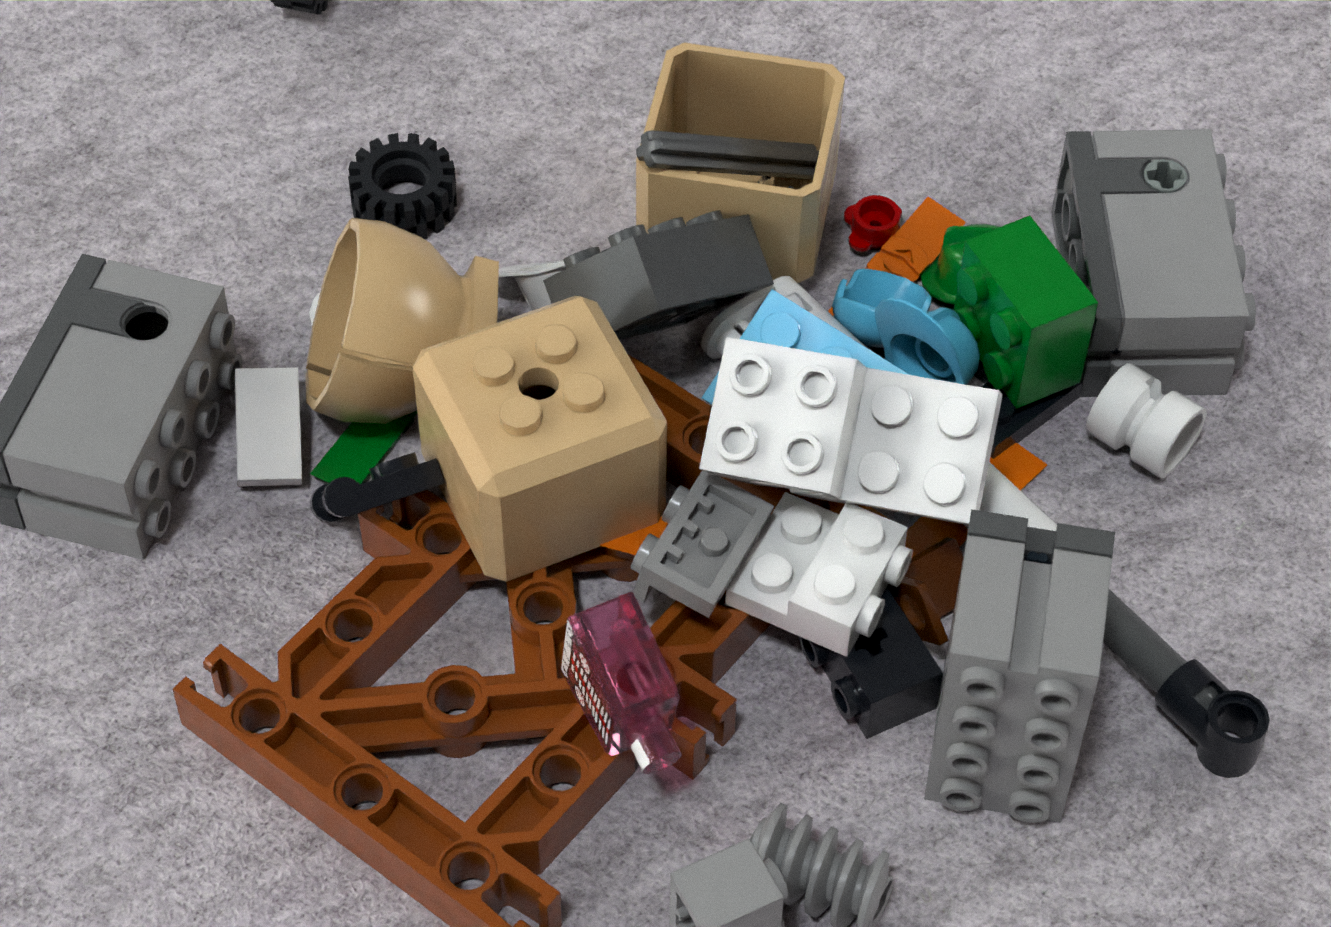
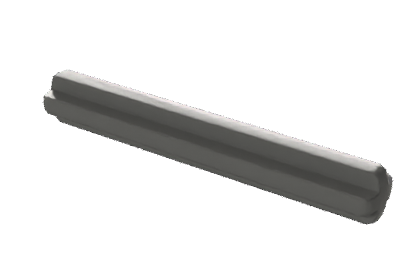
[636,130,819,180]

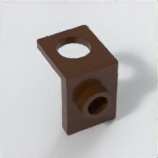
[887,537,963,646]

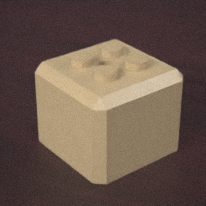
[636,42,845,283]
[412,296,667,582]

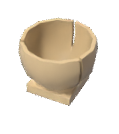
[305,218,499,424]

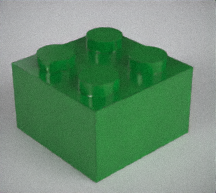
[954,215,1098,409]

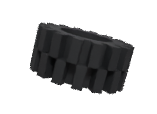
[348,133,457,239]

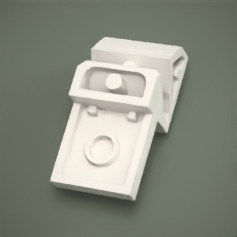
[699,337,1003,525]

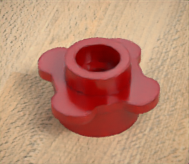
[844,195,902,252]

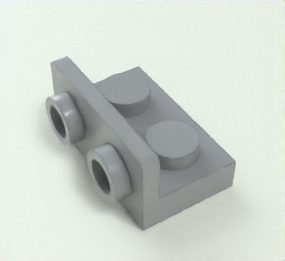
[630,471,774,618]

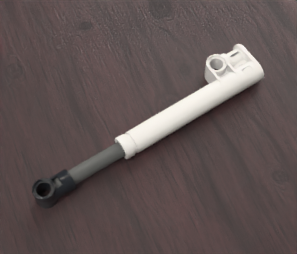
[701,276,1270,778]

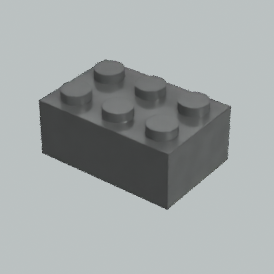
[543,210,774,340]

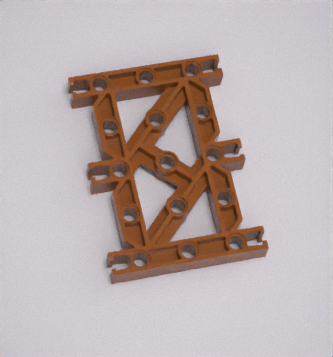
[172,353,893,927]

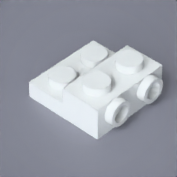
[725,492,913,657]

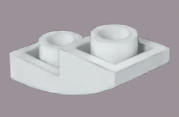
[235,367,302,487]

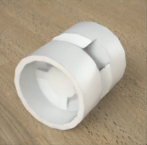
[1086,363,1207,478]

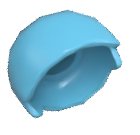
[832,268,932,348]

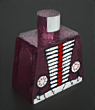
[561,591,682,774]

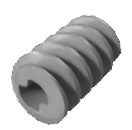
[750,803,895,927]

